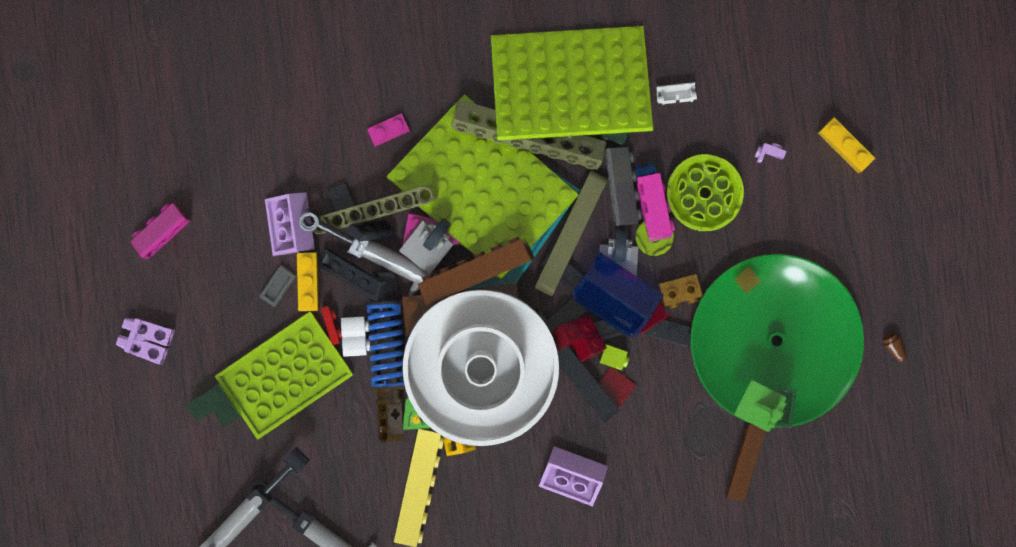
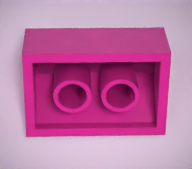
[130,203,191,259]

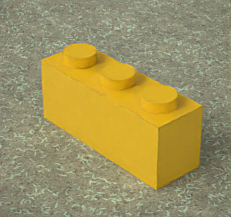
[818,117,875,173]
[297,253,320,311]

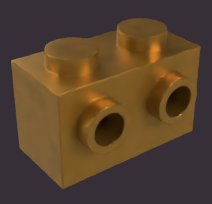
[658,274,702,309]

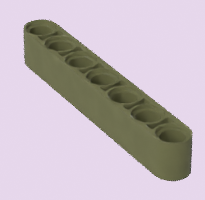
[535,170,608,296]
[312,185,438,234]

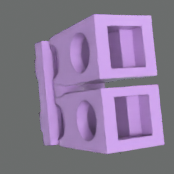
[116,318,175,365]

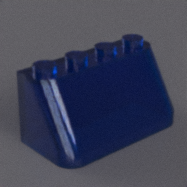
[573,252,664,337]

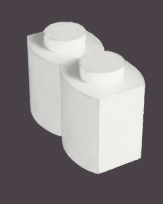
[341,316,370,356]

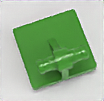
[734,380,786,432]

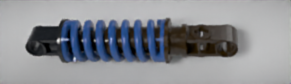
[366,271,406,443]

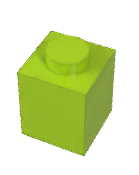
[599,344,630,370]

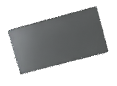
[259,265,296,307]

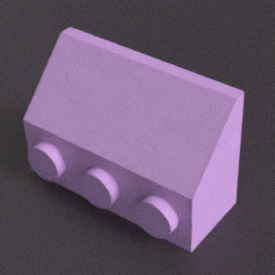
[265,192,315,256]
[539,446,608,506]

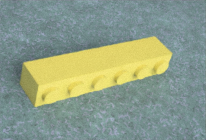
[394,429,444,547]

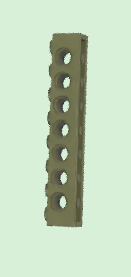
[451,100,606,170]

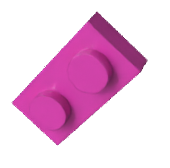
[367,113,410,147]

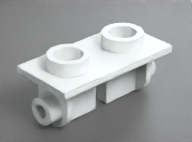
[657,82,697,105]

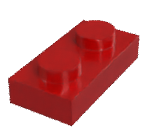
[321,306,342,345]

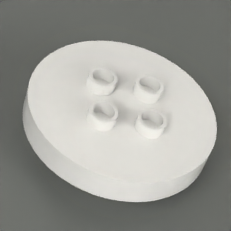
[403,289,559,446]

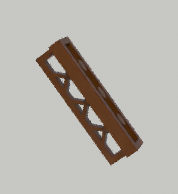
[725,423,766,503]

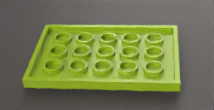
[215,311,354,440]

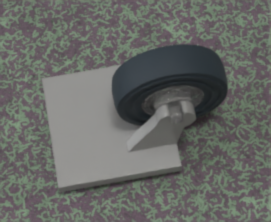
[399,218,453,274]
[598,228,638,285]

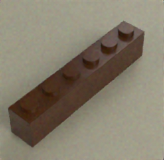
[418,236,535,305]

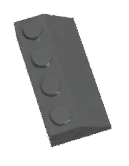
[605,147,641,227]

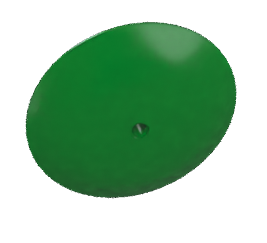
[691,254,864,428]

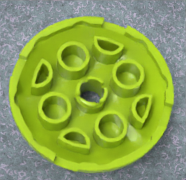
[667,154,744,231]

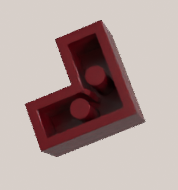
[551,314,607,362]

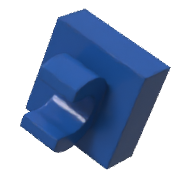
[636,162,657,178]

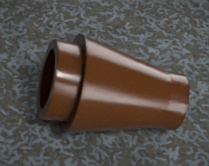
[883,332,907,362]

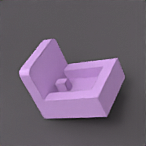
[755,143,786,163]

